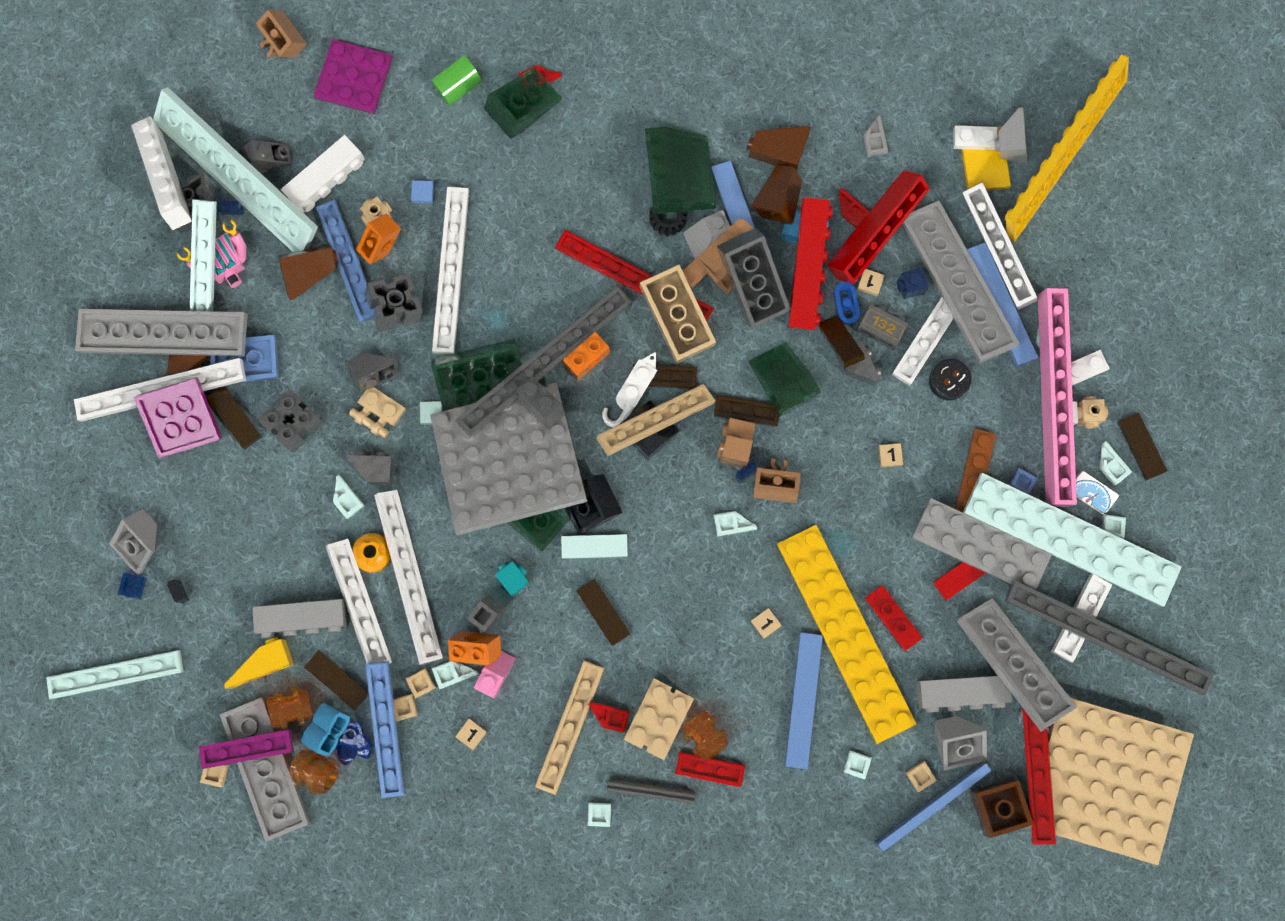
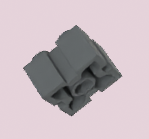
[176,172,220,233]
[365,274,423,332]
[258,389,324,453]

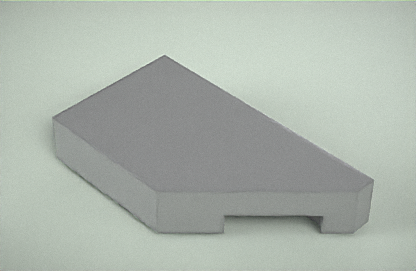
[863,115,888,157]

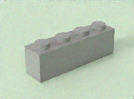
[253,599,347,638]
[916,676,1012,712]

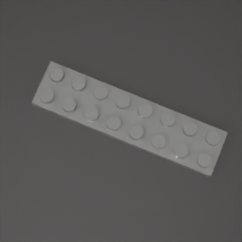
[902,201,1020,364]
[75,309,248,357]

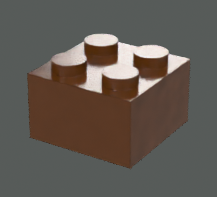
[970,779,1034,838]

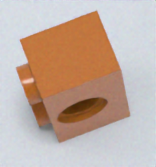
[356,214,401,265]
[563,332,610,381]
[448,631,502,666]

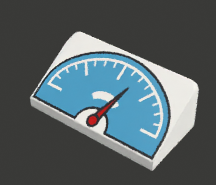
[1076,471,1119,515]

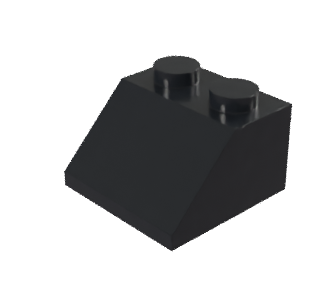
[620,401,679,460]
[565,474,623,536]

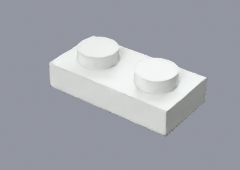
[953,126,997,150]
[1071,350,1110,386]

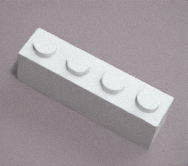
[281,135,365,212]

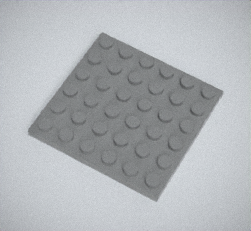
[430,382,587,535]

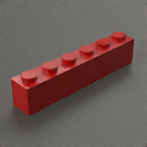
[826,170,930,284]
[788,197,833,330]

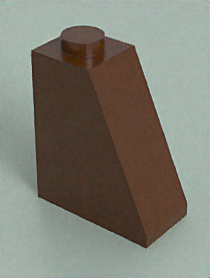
[747,126,811,170]
[751,165,802,225]
[278,245,338,300]

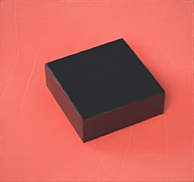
[167,579,189,604]

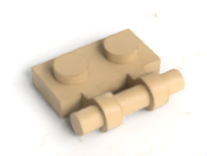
[349,387,406,438]

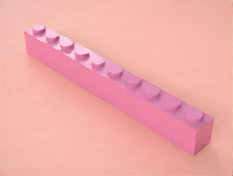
[1038,288,1077,507]

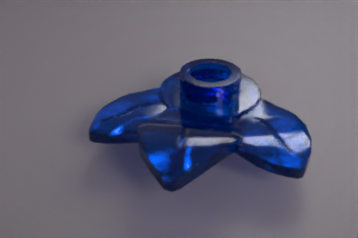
[335,722,371,766]

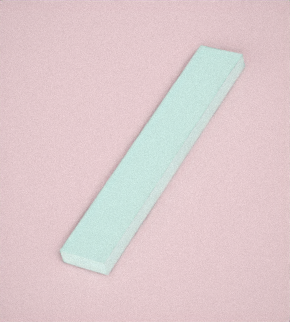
[190,199,217,312]
[46,650,184,699]

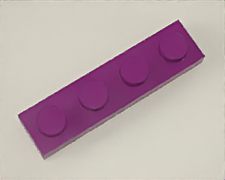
[199,729,294,769]

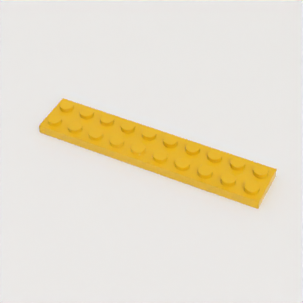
[1005,54,1129,243]
[777,525,916,744]

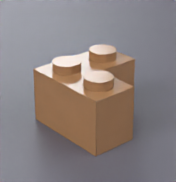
[717,418,755,469]

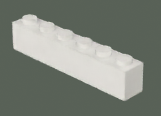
[131,116,192,230]
[963,183,1038,310]

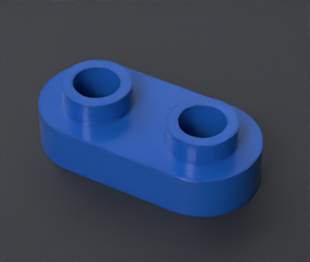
[833,282,860,325]

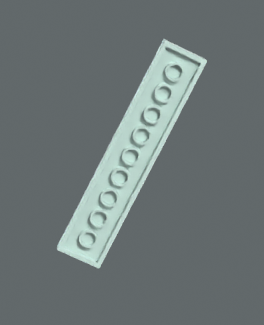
[153,87,318,252]
[963,473,1182,607]

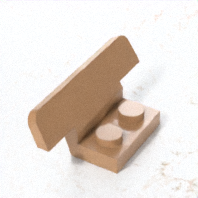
[683,219,754,294]

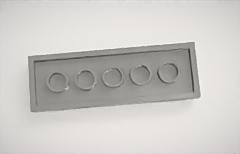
[911,498,1052,590]
[957,598,1077,732]
[220,697,310,842]

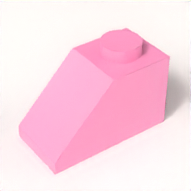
[474,651,516,698]

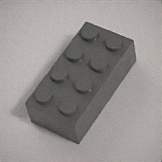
[716,228,791,329]

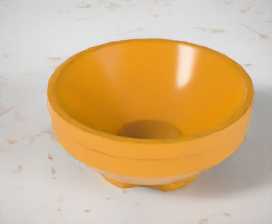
[352,533,391,573]

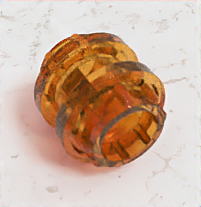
[267,686,313,730]
[683,711,729,760]
[289,749,339,795]

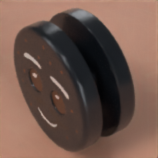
[929,359,972,401]

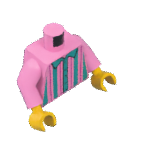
[177,219,247,288]

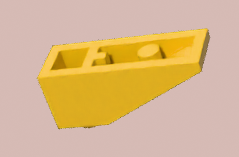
[224,637,294,689]

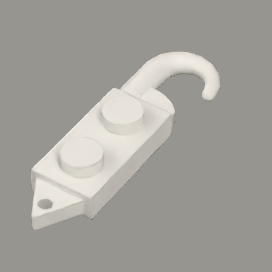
[602,353,657,428]

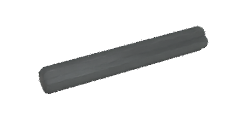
[607,779,696,804]

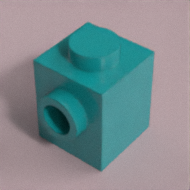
[495,561,530,597]

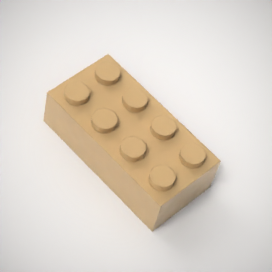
[640,265,716,364]

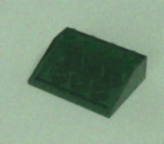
[645,127,716,214]
[431,339,522,411]

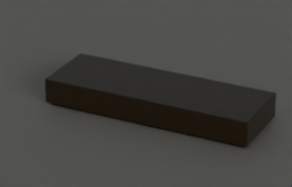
[818,315,865,368]
[633,364,697,389]
[206,386,262,450]
[713,395,781,427]
[1117,413,1167,481]
[576,579,630,646]
[304,650,369,710]

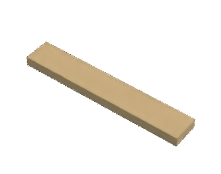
[596,384,715,456]
[535,660,604,795]

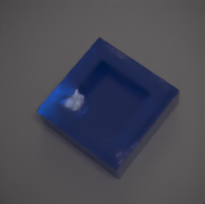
[217,200,244,215]
[735,462,758,484]
[118,573,147,599]

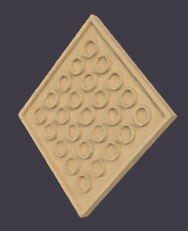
[1029,698,1194,865]

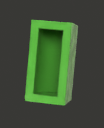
[432,55,482,106]

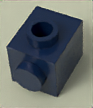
[897,267,929,299]

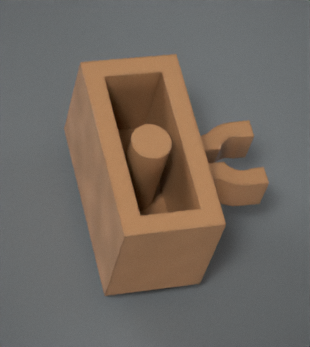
[256,10,307,58]
[753,459,801,503]

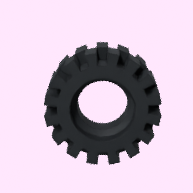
[649,195,687,237]

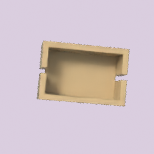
[624,679,694,760]

